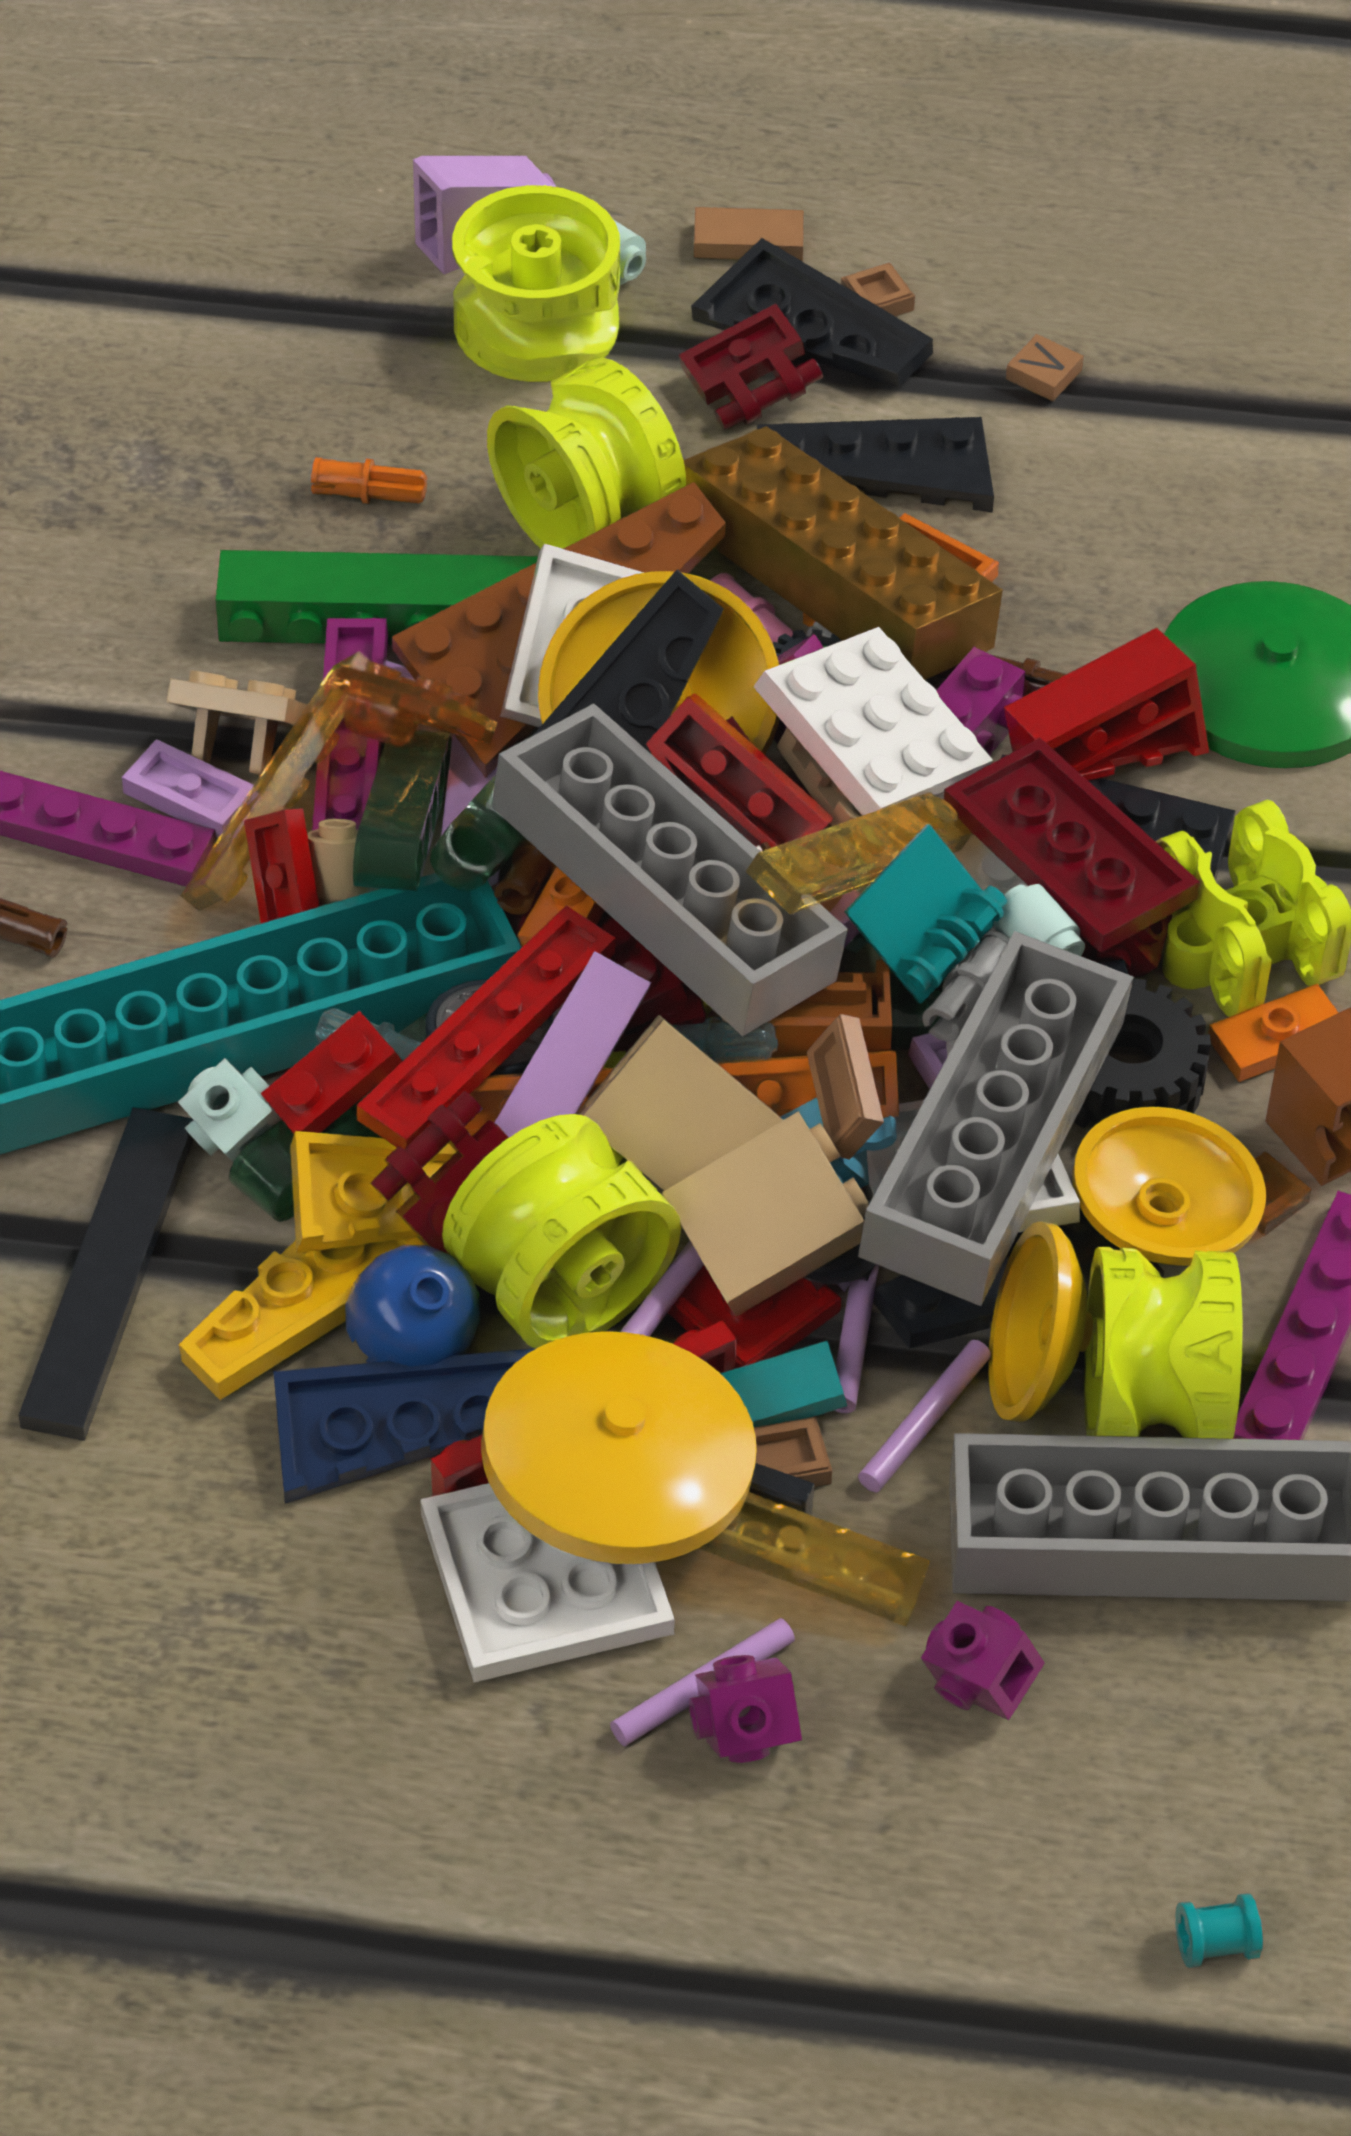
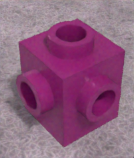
[920,1601,1045,1720]
[689,1655,802,1763]

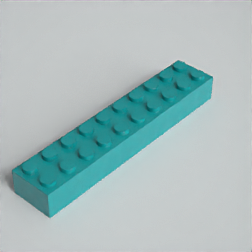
[0,861,522,1155]

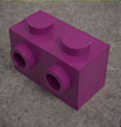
[936,647,1025,757]

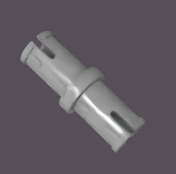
[922,931,1010,1041]

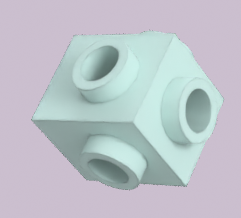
[178,1059,290,1172]

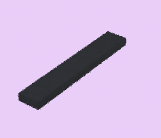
[19,1107,194,1441]

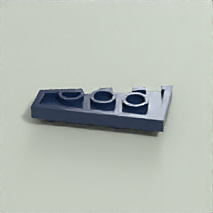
[273,1348,536,1504]

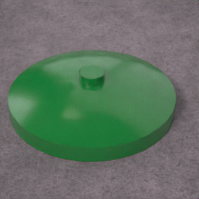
[1164,581,1351,769]

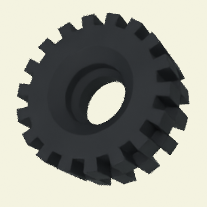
[1074,978,1211,1129]

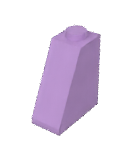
[413,156,556,275]

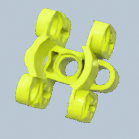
[1156,799,1351,1017]

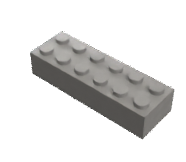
[492,704,848,1036]
[858,931,1134,1306]
[949,1433,1351,1601]

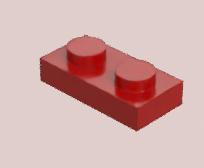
[244,808,319,924]
[260,1010,402,1134]

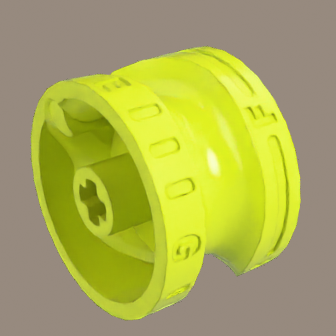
[452,185,620,382]
[487,357,686,549]
[442,1114,681,1348]
[1084,1247,1243,1439]

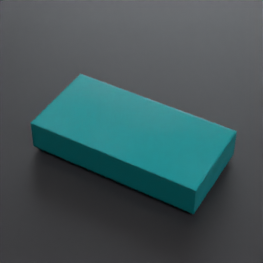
[720,1341,848,1428]

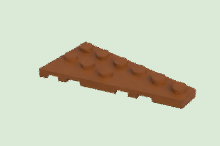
[392,482,726,778]

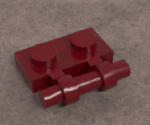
[678,303,823,431]
[370,1090,509,1254]

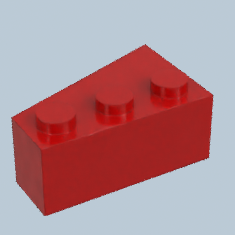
[1004,627,1209,781]
[646,693,834,869]

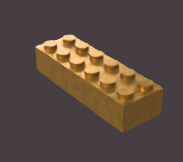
[684,426,1003,680]

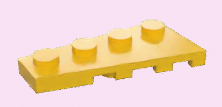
[290,1131,456,1253]
[179,1237,425,1400]

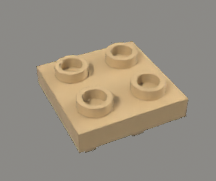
[166,670,311,776]

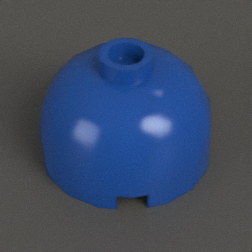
[345,1245,481,1366]

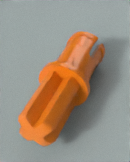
[311,457,427,504]

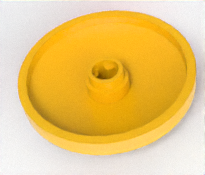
[538,571,780,755]
[481,1331,757,1564]

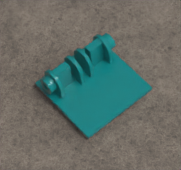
[844,824,1007,1004]

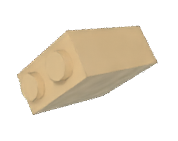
[577,1015,783,1191]
[662,1111,869,1317]

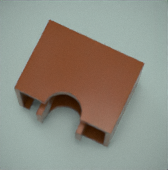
[759,960,892,1059]
[1265,1007,1351,1186]

